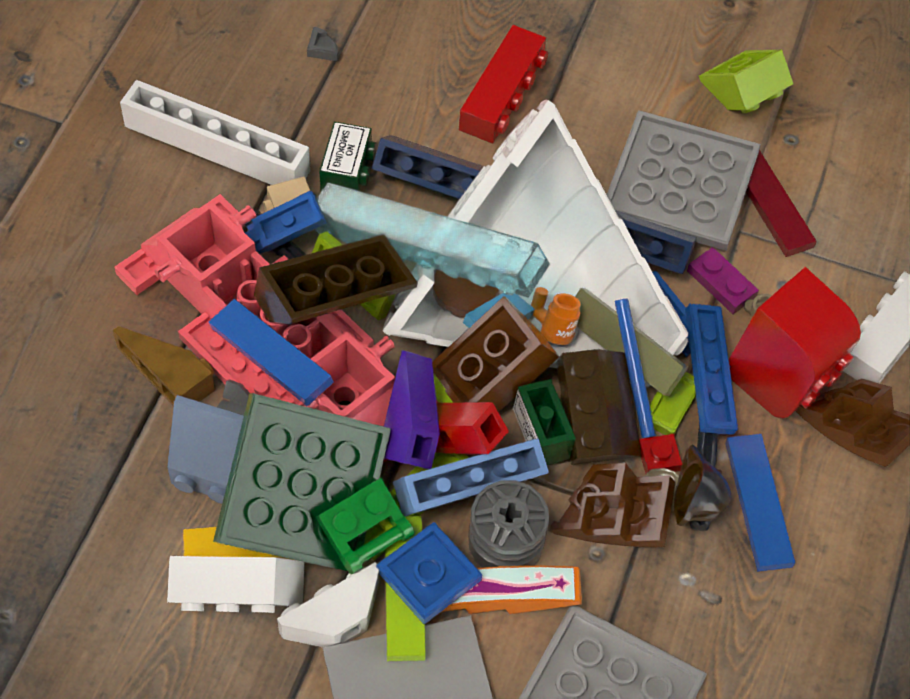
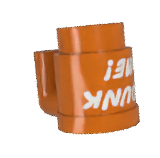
[531,287,581,345]

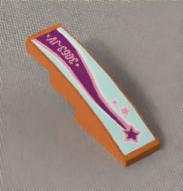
[441,566,582,614]

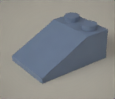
[167,395,244,504]

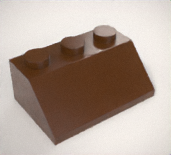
[432,296,559,412]

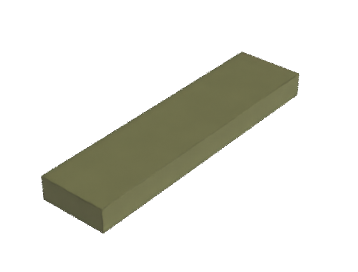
[575,288,688,396]

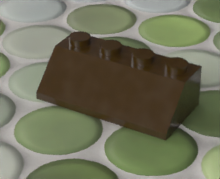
[254,234,418,324]

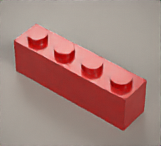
[459,25,548,144]

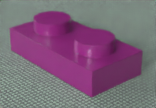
[687,247,759,314]

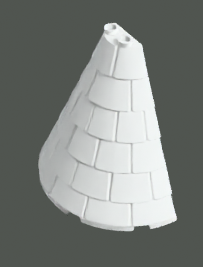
[383,100,688,388]

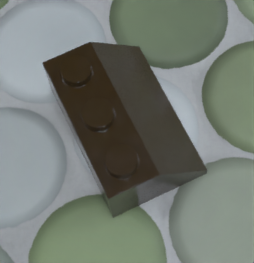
[556,349,641,465]

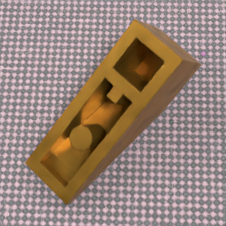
[113,326,215,406]

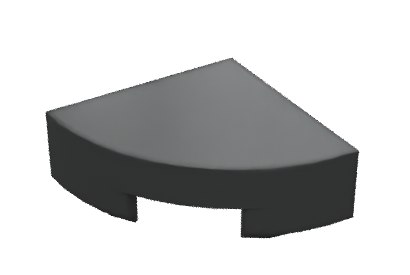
[307,27,338,61]

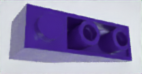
[383,350,440,469]

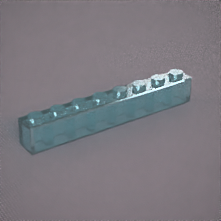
[315,183,550,298]

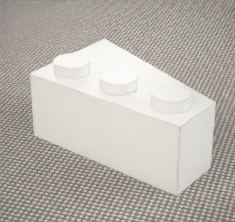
[167,556,304,613]

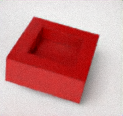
[639,434,682,474]

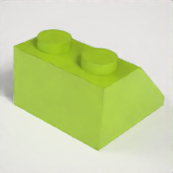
[699,49,793,113]

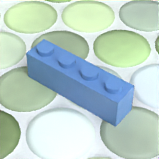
[393,438,549,516]

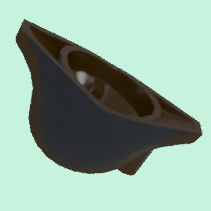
[674,444,731,526]

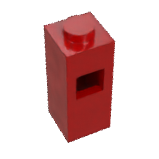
[435,402,509,454]

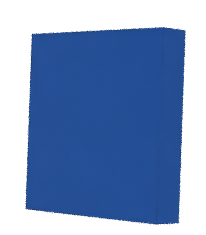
[376,522,482,624]

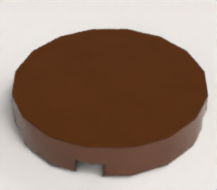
[433,256,500,317]

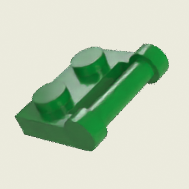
[316,478,415,574]

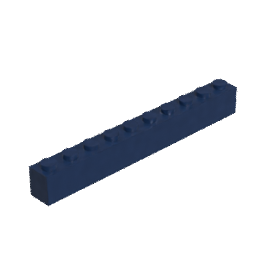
[372,135,697,274]

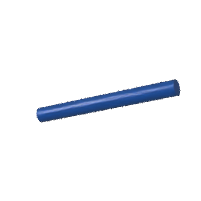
[614,298,656,438]

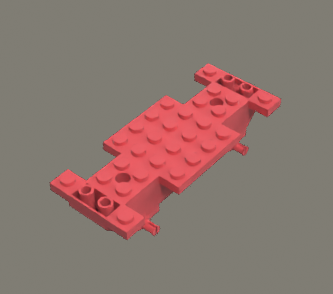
[114,194,439,463]

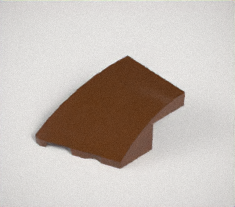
[796,379,910,467]
[550,463,675,547]

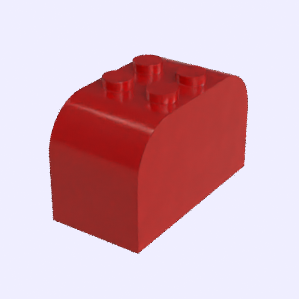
[729,267,861,418]

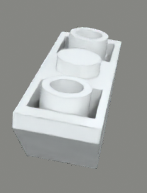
[277,562,379,647]

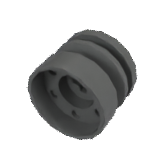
[468,480,549,568]

